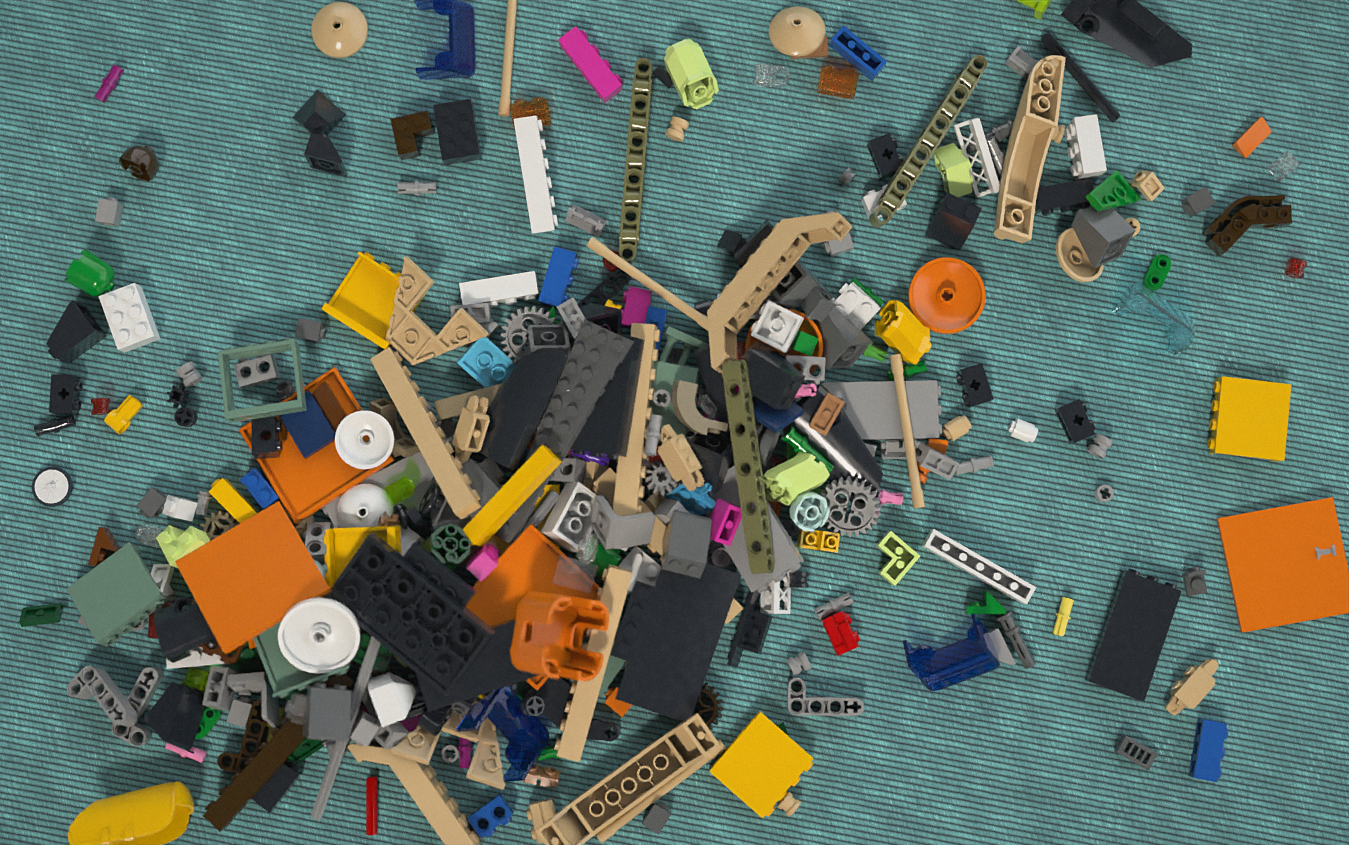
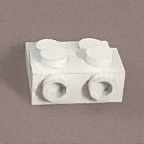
[832,282,881,330]
[751,300,804,353]

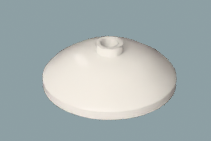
[335,411,394,469]
[336,484,394,528]

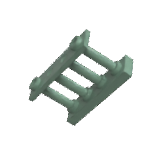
[659,326,738,401]

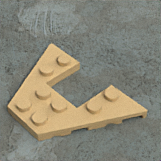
[385,256,490,365]
[391,701,505,790]

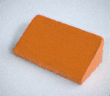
[1232,117,1272,159]

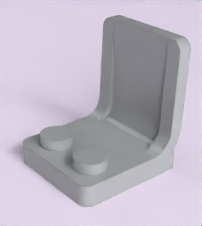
[590,495,655,550]
[227,672,279,728]

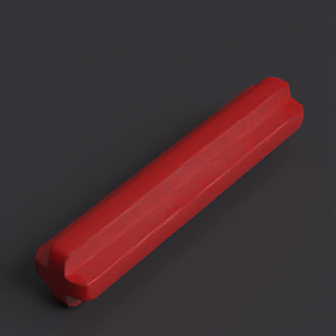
[366,776,378,835]

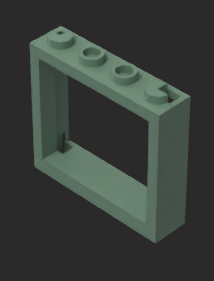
[218,338,307,423]

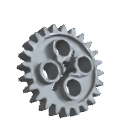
[500,306,561,363]
[821,476,881,537]

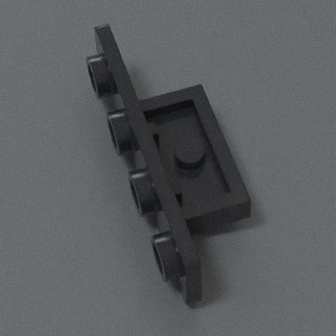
[727,591,772,667]

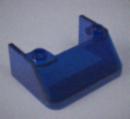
[414,0,476,80]
[903,613,1000,691]
[456,686,550,782]

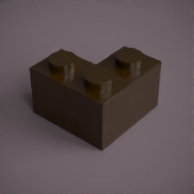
[390,111,434,160]

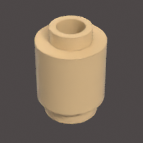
[942,415,972,441]

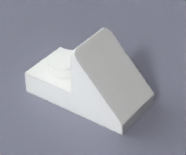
[151,564,174,596]

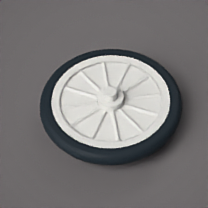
[32,466,73,507]

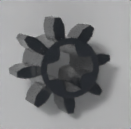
[167,385,192,408]

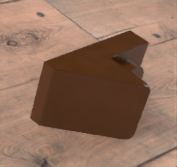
[88,527,120,566]

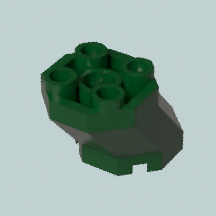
[422,524,471,571]

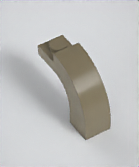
[671,380,728,435]
[369,397,421,457]

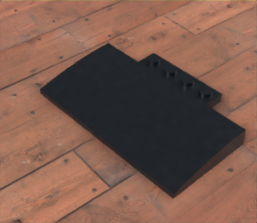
[325,533,496,697]
[610,563,741,722]

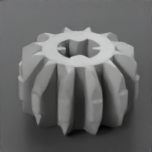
[645,462,677,496]

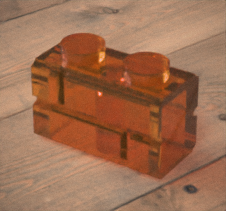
[816,65,859,100]
[510,97,552,130]

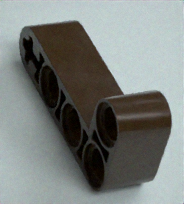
[217,699,268,773]

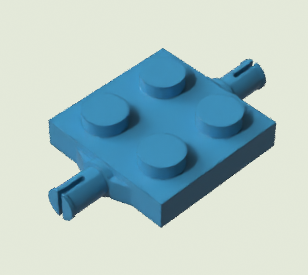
[664,482,716,516]

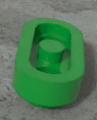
[1143,254,1172,291]
[195,706,222,739]

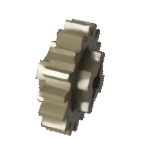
[200,511,240,541]

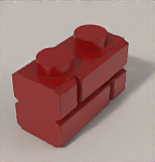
[821,610,860,656]

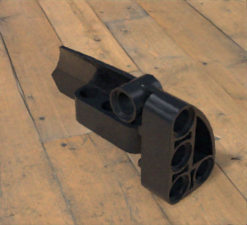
[1061,0,1192,68]
[479,347,568,470]
[782,383,883,503]
[154,596,218,663]

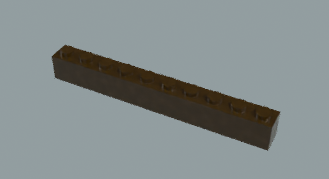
[203,672,357,832]

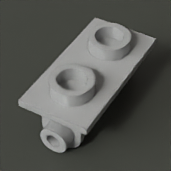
[565,204,607,238]
[880,439,920,459]

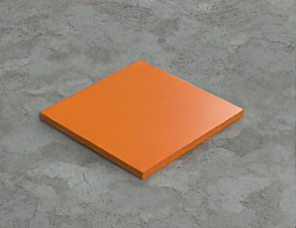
[238,367,394,524]
[1216,497,1349,633]
[175,501,331,655]
[466,524,599,690]

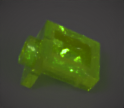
[384,476,416,506]
[183,667,209,692]

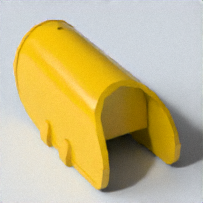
[68,781,195,845]

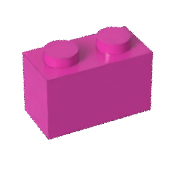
[621,286,652,328]
[710,498,742,546]
[467,543,499,581]

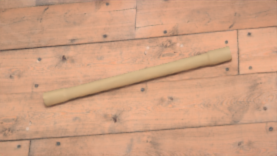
[498,0,517,117]
[587,237,709,331]
[890,354,925,509]
[595,740,727,843]

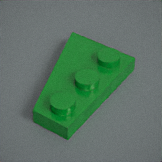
[1086,170,1142,212]

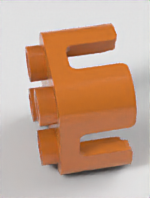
[510,591,609,681]

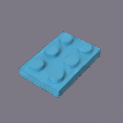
[456,337,517,388]

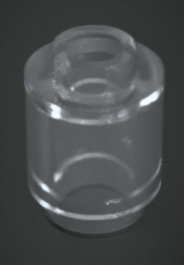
[576,533,599,564]

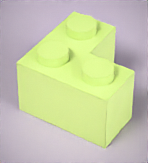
[933,143,974,197]
[156,525,210,569]
[876,531,920,586]

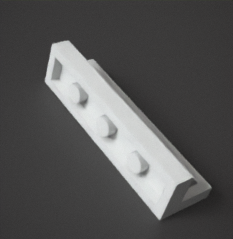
[953,118,1000,198]
[760,536,791,614]

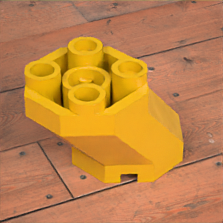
[875,300,931,365]

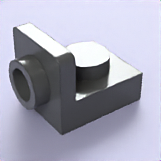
[1182,567,1208,596]
[451,696,478,717]

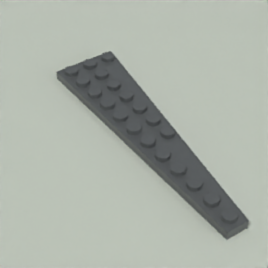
[495,320,634,543]

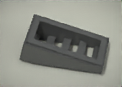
[1114,734,1158,771]

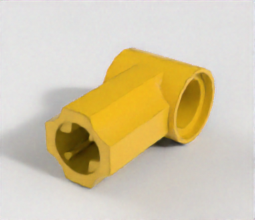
[104,394,144,434]

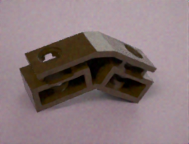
[1202,195,1292,256]

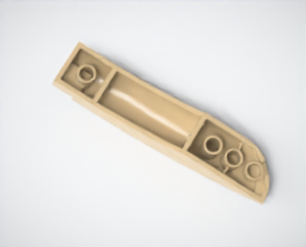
[994,55,1066,244]

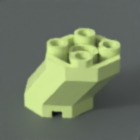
[664,39,719,109]
[763,452,830,506]

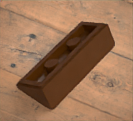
[312,381,348,433]

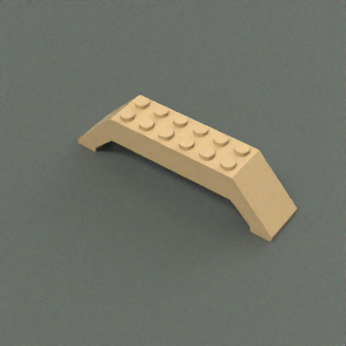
[707,212,852,375]
[536,713,721,845]
[348,742,482,845]

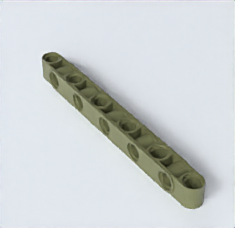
[869,55,987,228]
[619,58,652,264]
[722,359,775,574]

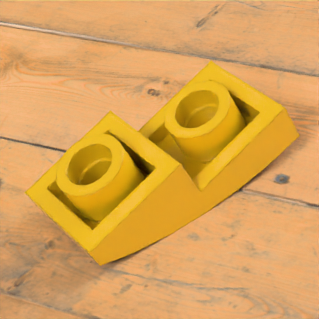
[797,528,840,553]

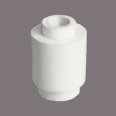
[1008,418,1038,443]

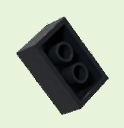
[433,99,482,165]

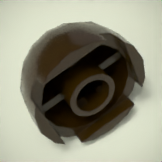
[118,145,159,182]

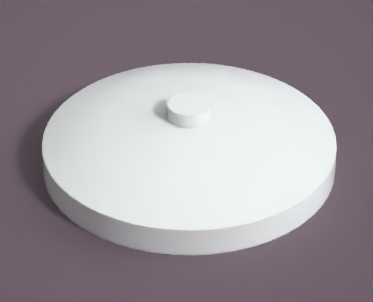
[278,598,360,673]

